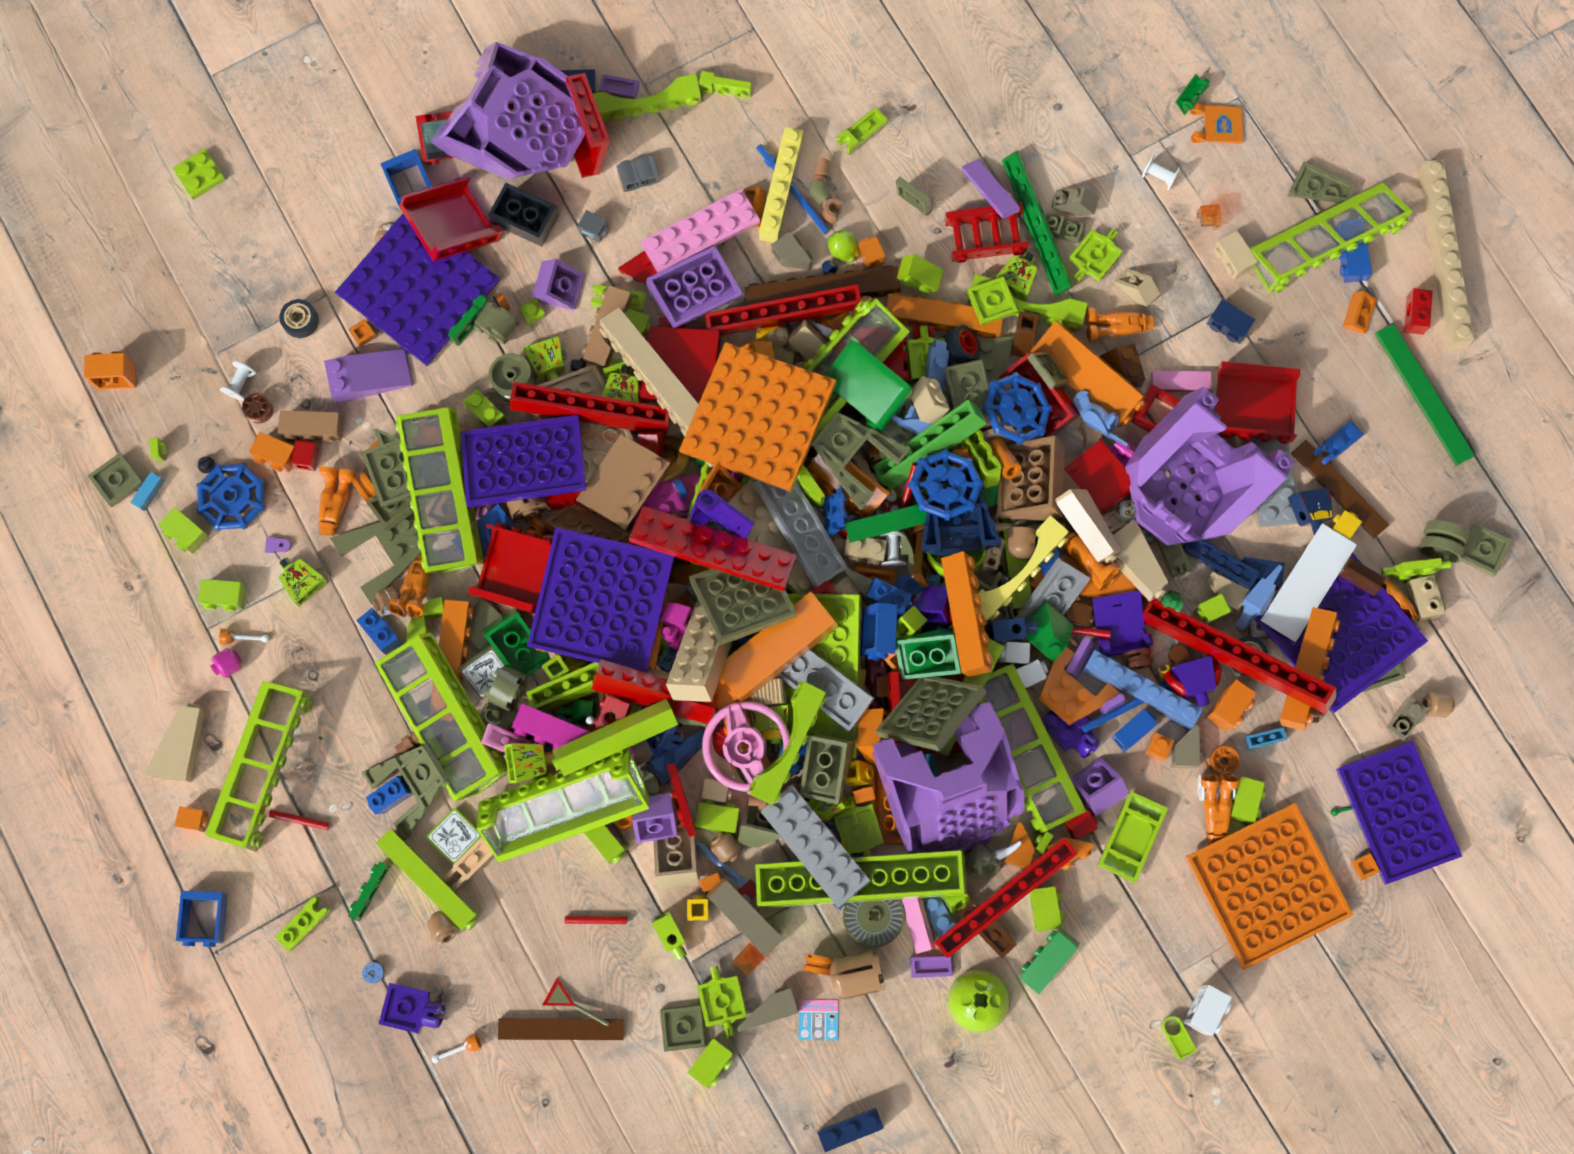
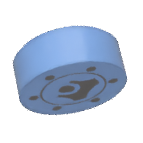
[362,962,384,984]

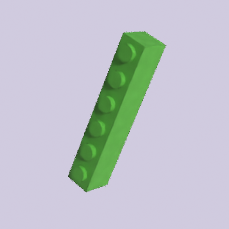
[873,399,987,490]

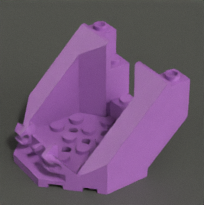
[430,42,585,180]
[1125,387,1295,546]
[873,702,1024,854]

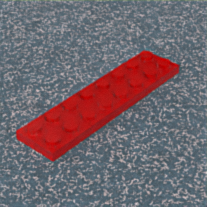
[629,506,797,592]

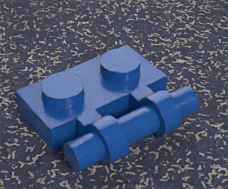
[824,488,847,538]

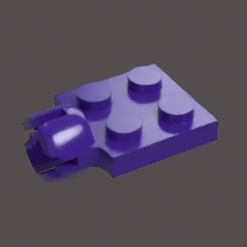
[1041,710,1100,758]
[379,983,445,1034]

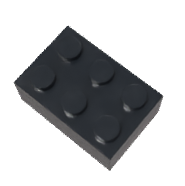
[488,183,559,247]

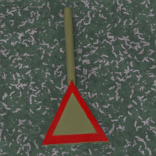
[542,978,609,1026]

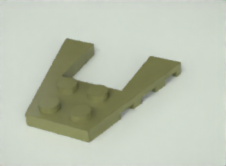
[811,412,911,510]
[330,515,422,605]
[362,744,449,840]

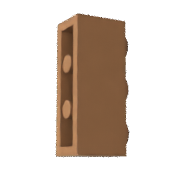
[278,410,343,443]

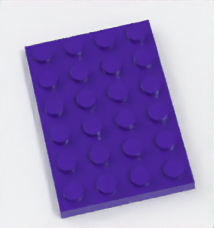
[461,415,587,507]
[1336,741,1463,885]

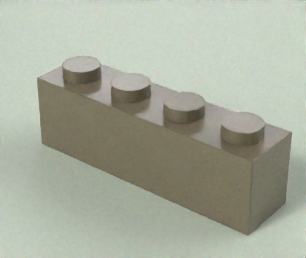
[706,878,783,956]

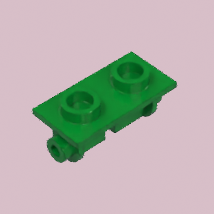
[1175,74,1210,115]

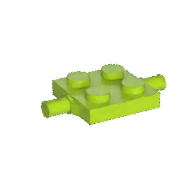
[1068,228,1123,282]
[905,326,946,380]
[1381,558,1451,581]
[834,796,886,857]
[697,965,747,1038]

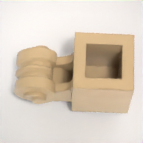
[768,327,795,365]
[701,761,737,804]

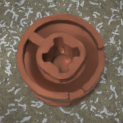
[242,393,273,424]
[1123,648,1154,670]

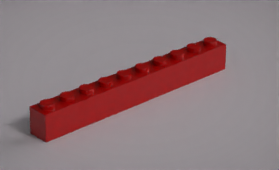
[1142,599,1336,714]

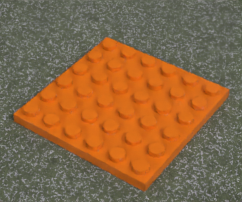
[679,342,837,492]
[1185,803,1353,970]

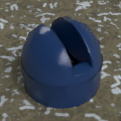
[822,260,838,274]

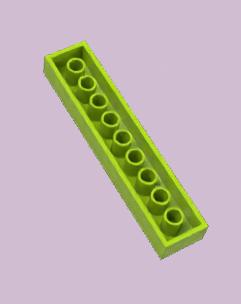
[755,851,967,908]

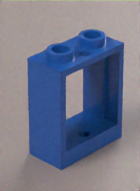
[380,149,432,210]
[860,603,897,661]
[356,608,403,655]
[176,891,228,947]

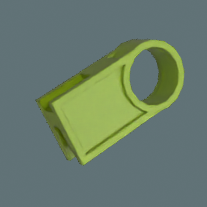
[1161,1016,1197,1060]

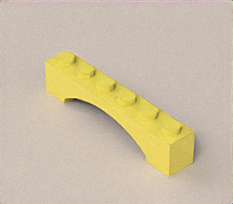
[759,127,803,243]
[978,516,1069,624]

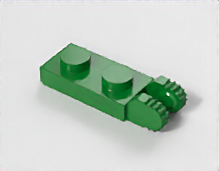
[448,295,488,346]
[1161,589,1184,612]

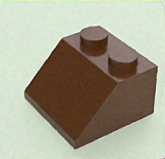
[1100,343,1145,388]

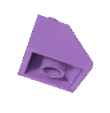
[532,259,585,310]
[1070,757,1129,816]
[632,793,677,844]

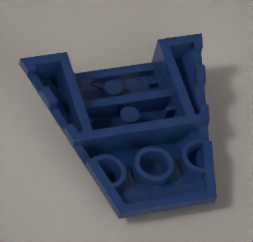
[921,470,1002,556]

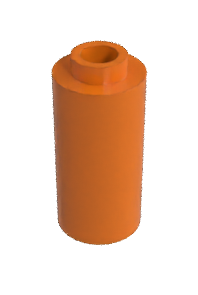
[988,438,1021,479]

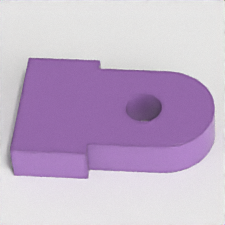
[265,537,291,553]

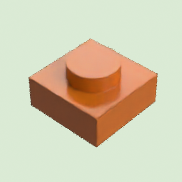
[348,319,376,347]
[1350,853,1380,881]

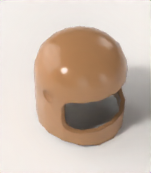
[1007,527,1037,559]

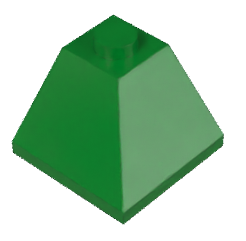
[1018,601,1074,662]

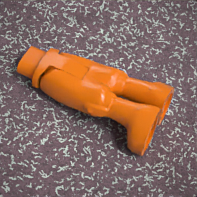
[1085,306,1154,342]
[318,466,357,537]
[1063,528,1121,591]
[387,555,431,618]
[1201,775,1240,845]

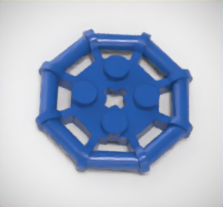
[982,372,1053,445]
[908,449,984,521]
[196,462,266,531]

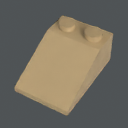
[653,822,699,890]

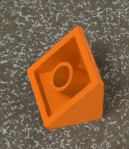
[697,462,742,502]

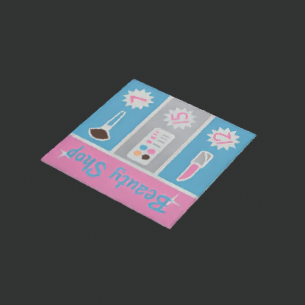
[798,1000,838,1040]

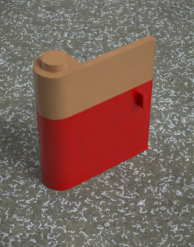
[1063,440,1131,527]

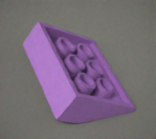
[646,246,743,328]

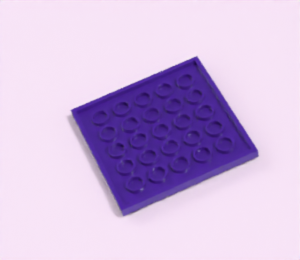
[335,214,500,367]
[527,527,675,673]
[1254,552,1428,714]

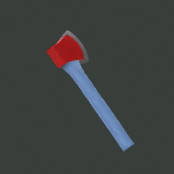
[696,840,757,900]

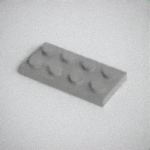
[1015,558,1091,628]

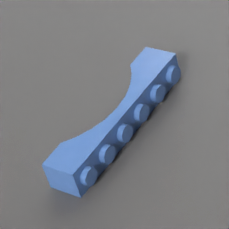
[1082,650,1203,730]

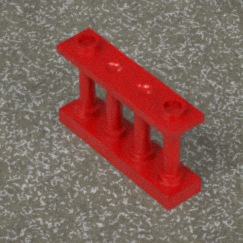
[944,202,1029,263]

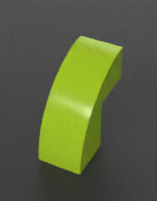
[406,597,445,642]

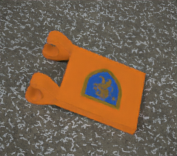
[1190,103,1243,144]

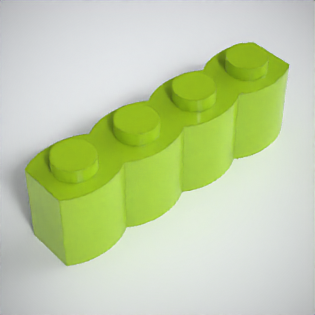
[960,429,1001,488]

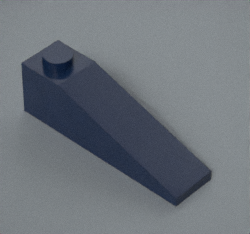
[646,724,720,787]

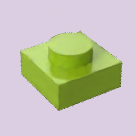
[519,298,546,325]
[149,437,167,462]
[1033,831,1053,855]

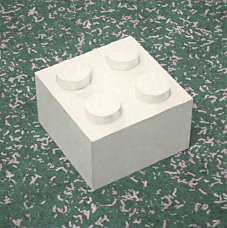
[1183,985,1232,1035]

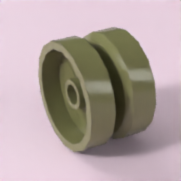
[489,353,537,402]
[1418,520,1470,563]

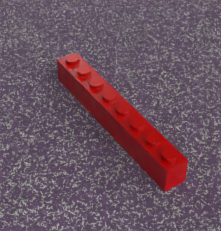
[705,284,862,336]
[510,382,669,436]
[934,837,1078,959]

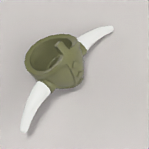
[965,841,1022,877]

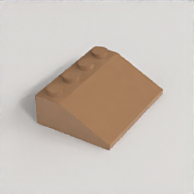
[576,434,670,532]
[997,436,1065,520]

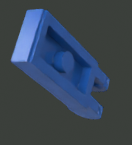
[1313,421,1364,465]

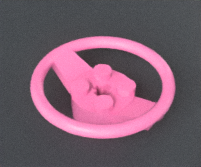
[702,701,790,791]

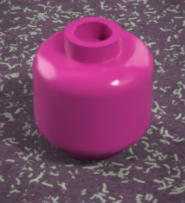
[210,648,242,678]

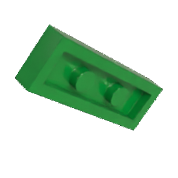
[348,861,390,922]

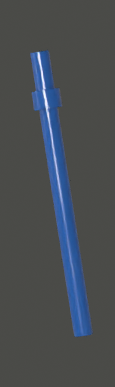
[756,144,830,235]
[1081,680,1174,733]

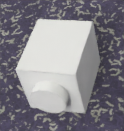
[999,642,1030,664]
[1016,659,1049,688]

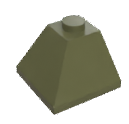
[737,800,781,848]

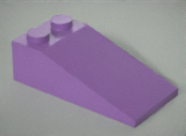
[324,349,413,404]

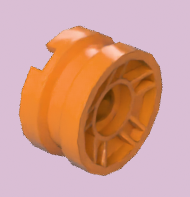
[351,471,377,503]
[1208,746,1240,776]
[803,954,834,976]

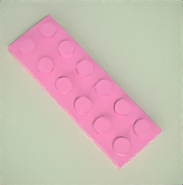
[640,189,760,273]

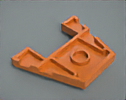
[1038,648,1120,725]

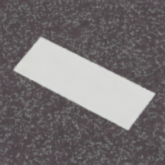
[1261,523,1357,642]

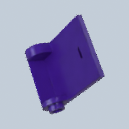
[689,490,755,539]
[1092,590,1153,657]

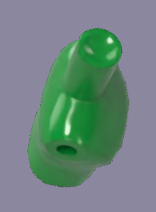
[558,700,596,723]

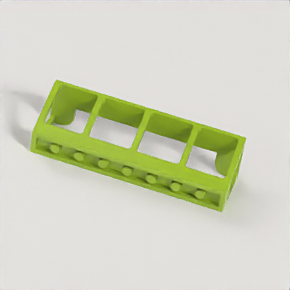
[205,681,313,852]

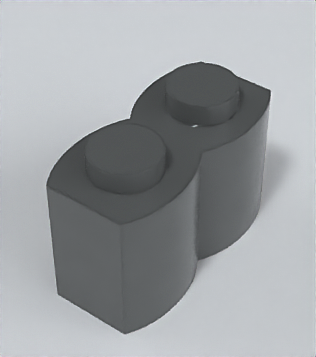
[616,155,660,192]

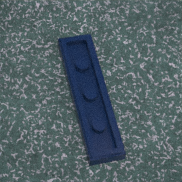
[1183,540,1261,591]

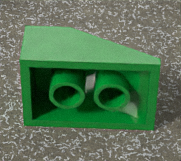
[482,608,551,676]
[895,628,962,680]

